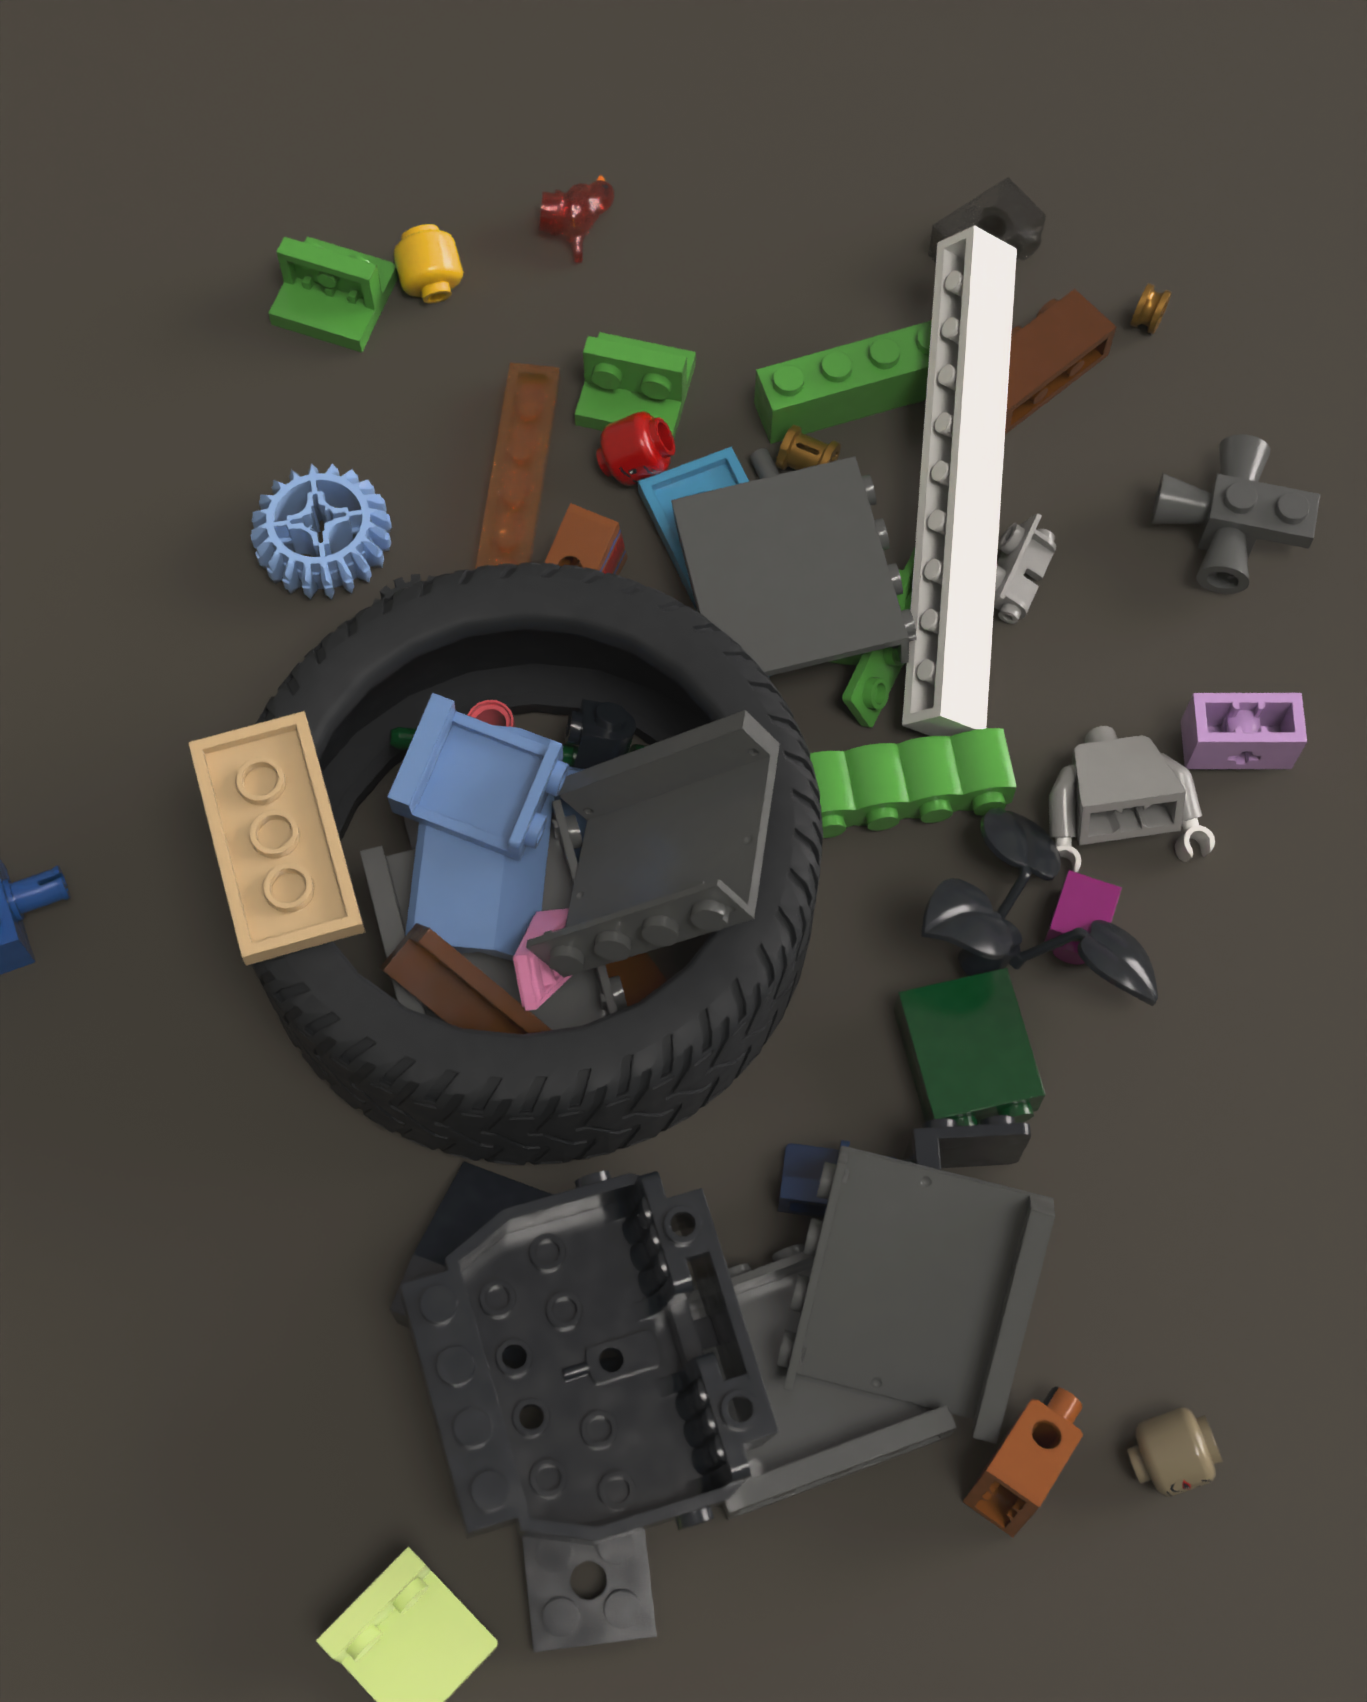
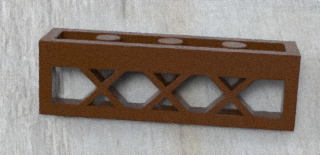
[379,923,552,1034]

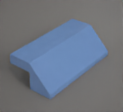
[405,725,554,962]

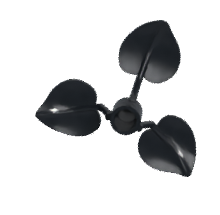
[921,807,1158,1007]

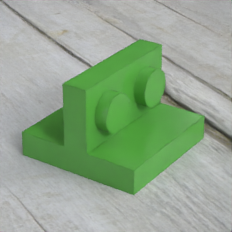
[268,236,399,353]
[575,332,696,438]

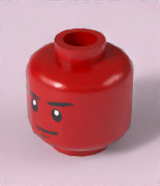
[596,411,676,487]

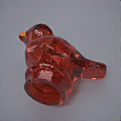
[539,175,615,263]

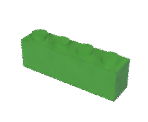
[754,320,932,444]

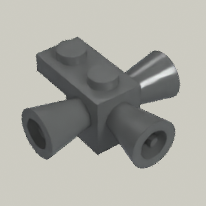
[1151,434,1321,594]

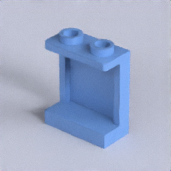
[387,693,569,861]

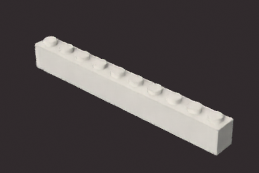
[902,225,1017,736]

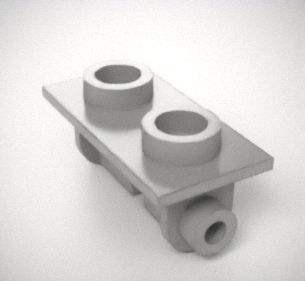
[994,513,1056,624]

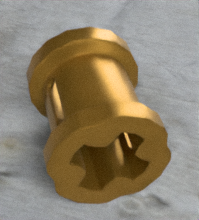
[776,424,841,470]

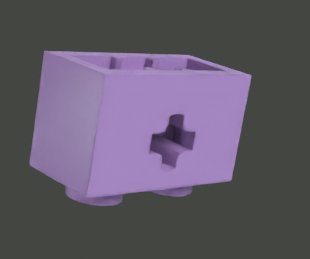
[1181,693,1307,769]

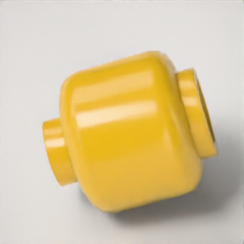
[393,224,463,303]

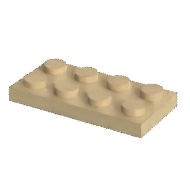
[188,711,365,966]

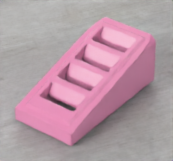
[513,908,572,1011]

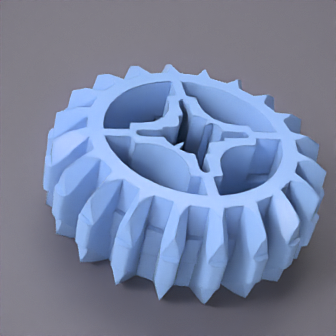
[250,463,392,600]

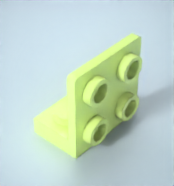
[316,1547,498,1702]

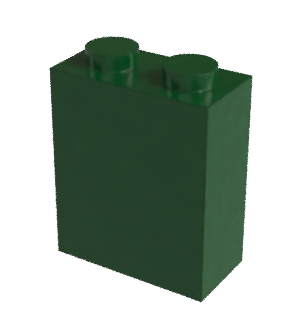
[894,968,1046,1126]

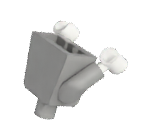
[1049,726,1215,873]

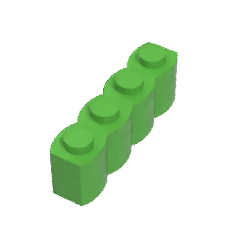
[810,728,1017,838]

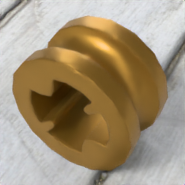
[1131,283,1172,334]

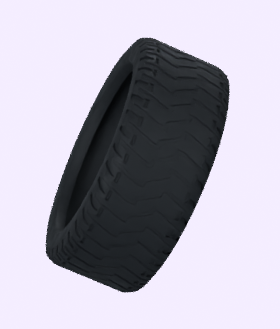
[252,562,823,1165]

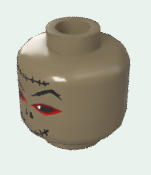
[1127,1407,1223,1497]

